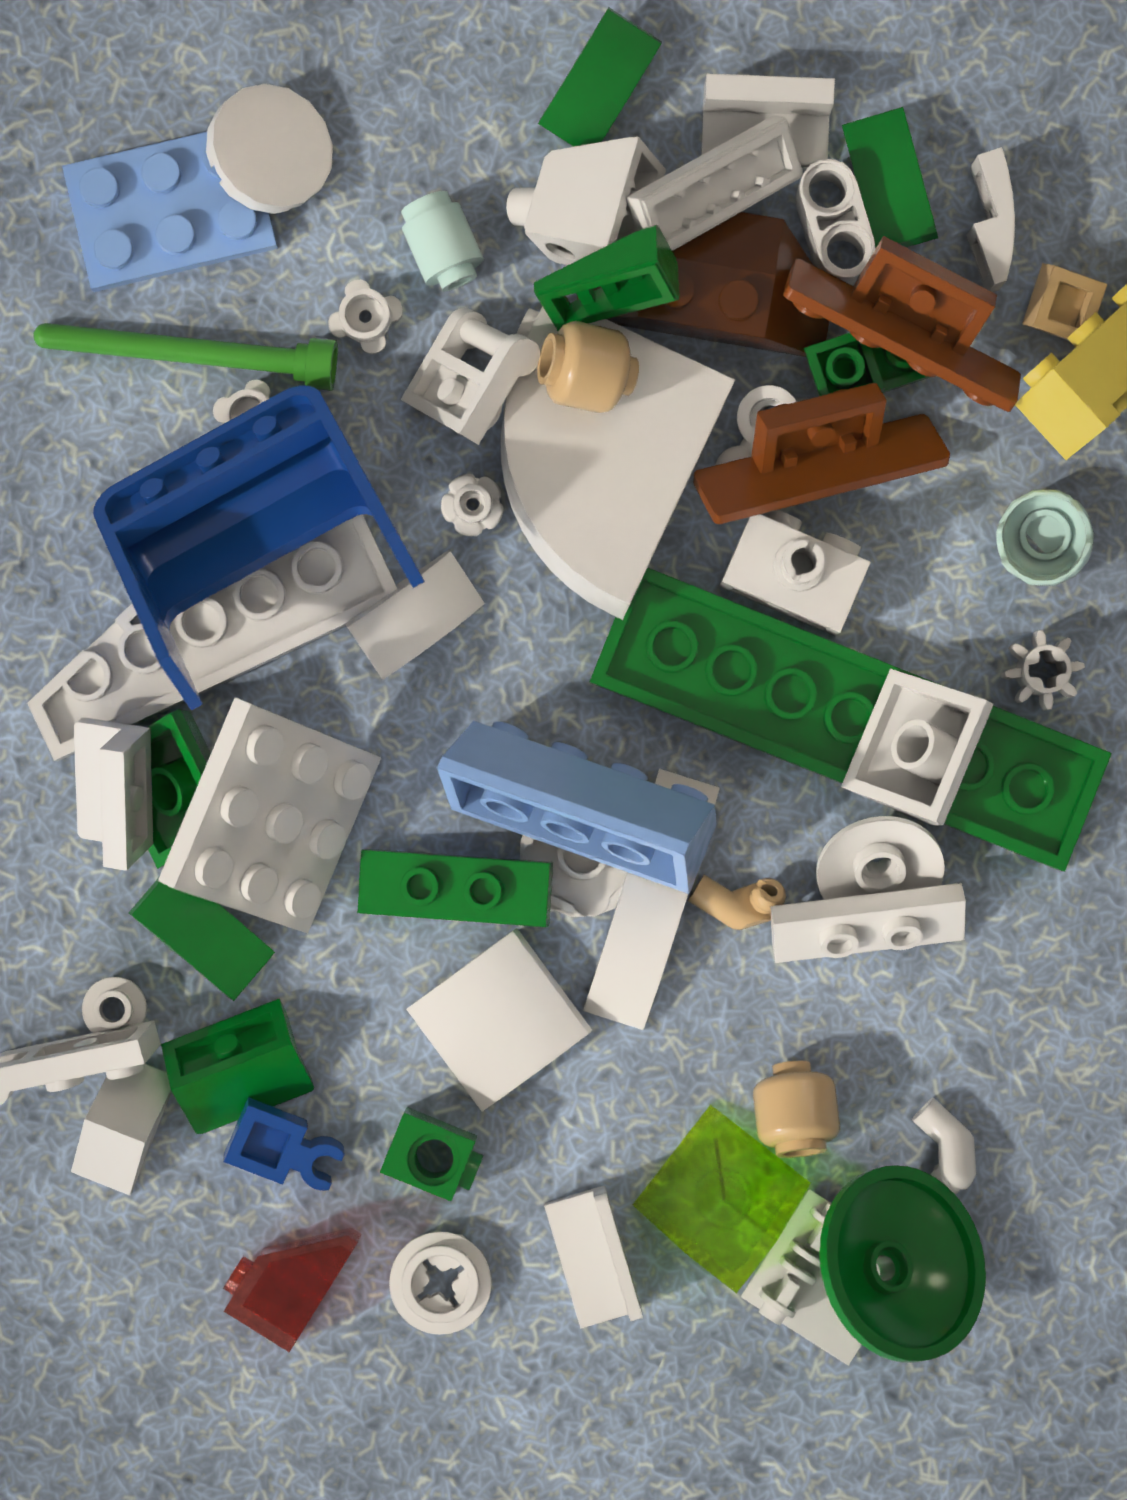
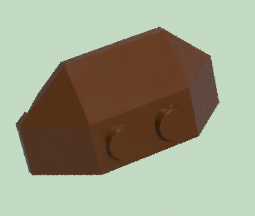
[577,212,829,357]

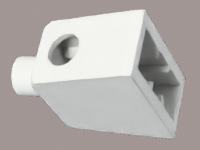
[506,137,666,265]

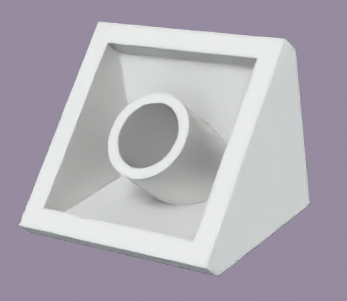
[841,669,994,826]

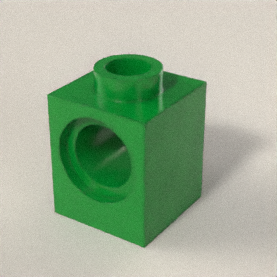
[379,1107,484,1202]

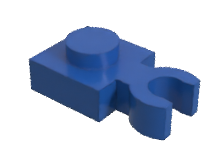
[223,1097,345,1191]

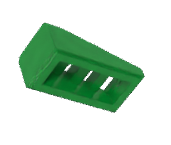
[534,225,680,331]

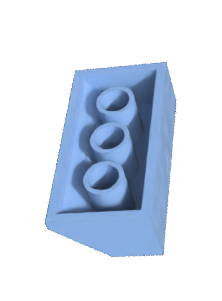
[437,721,717,894]

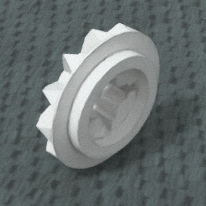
[389,1230,492,1335]

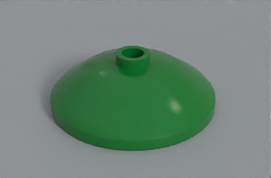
[819,1165,986,1363]

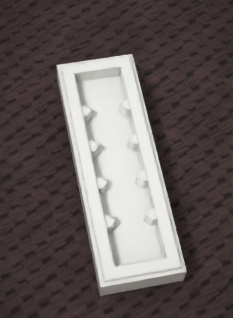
[626,116,803,251]
[770,883,966,963]

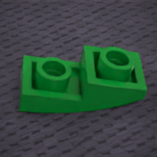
[538,7,662,147]
[842,107,938,249]
[804,333,931,396]
[129,876,275,1001]

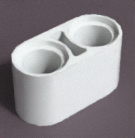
[795,159,875,285]

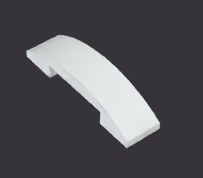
[583,769,720,1030]

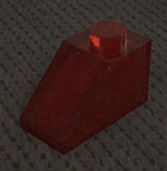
[223,1228,362,1352]

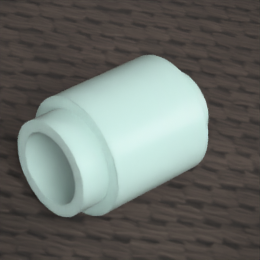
[401,191,484,291]

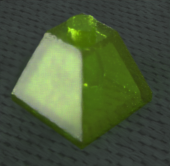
[632,1104,811,1293]

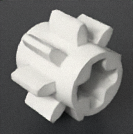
[1001,630,1085,711]

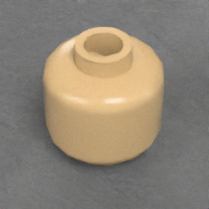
[537,321,639,413]
[753,1061,840,1158]

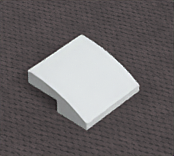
[406,928,592,1112]

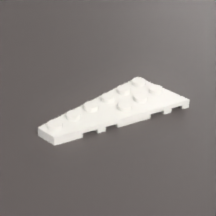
[27,514,398,761]

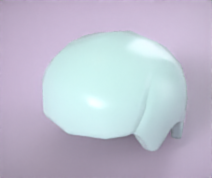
[996,489,1094,587]

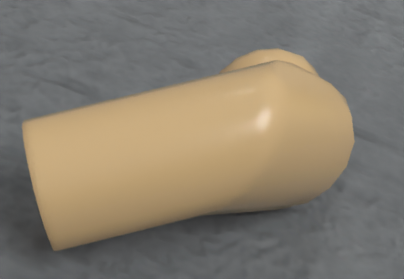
[688,874,786,930]

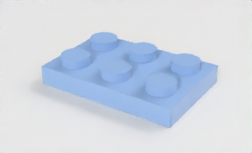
[62,132,278,292]

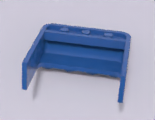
[93,385,425,711]

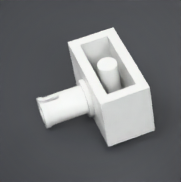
[719,510,871,636]

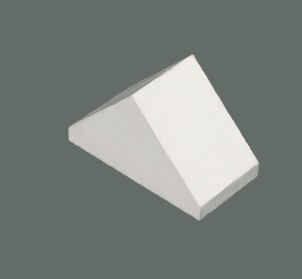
[71,1063,172,1195]

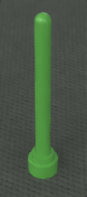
[33,323,338,391]

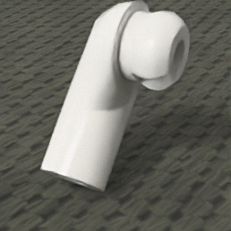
[912,1097,976,1195]

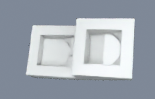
[966,147,1015,292]
[345,550,485,680]

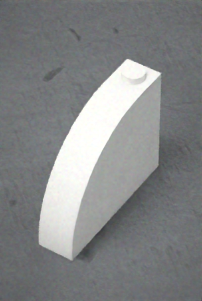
[500,306,735,620]

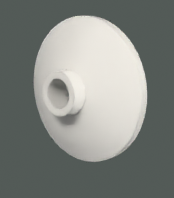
[816,816,945,899]

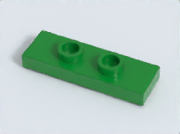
[357,849,553,927]

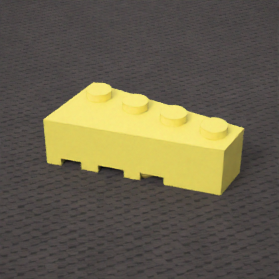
[1015,284,1127,460]

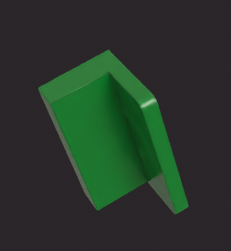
[161,998,314,1134]

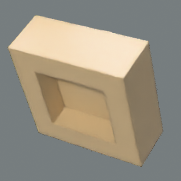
[1022,263,1108,340]

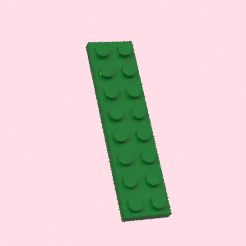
[589,568,1112,872]

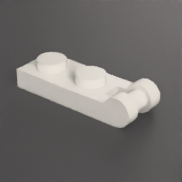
[0,1021,161,1105]

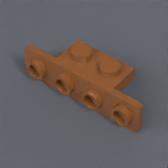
[783,236,1021,412]
[693,383,950,524]

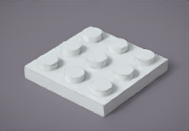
[158,697,381,934]

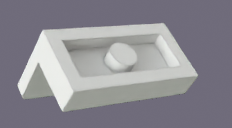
[701,73,835,167]
[74,718,153,871]
[544,1185,643,1329]

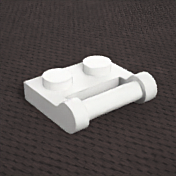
[401,307,540,445]

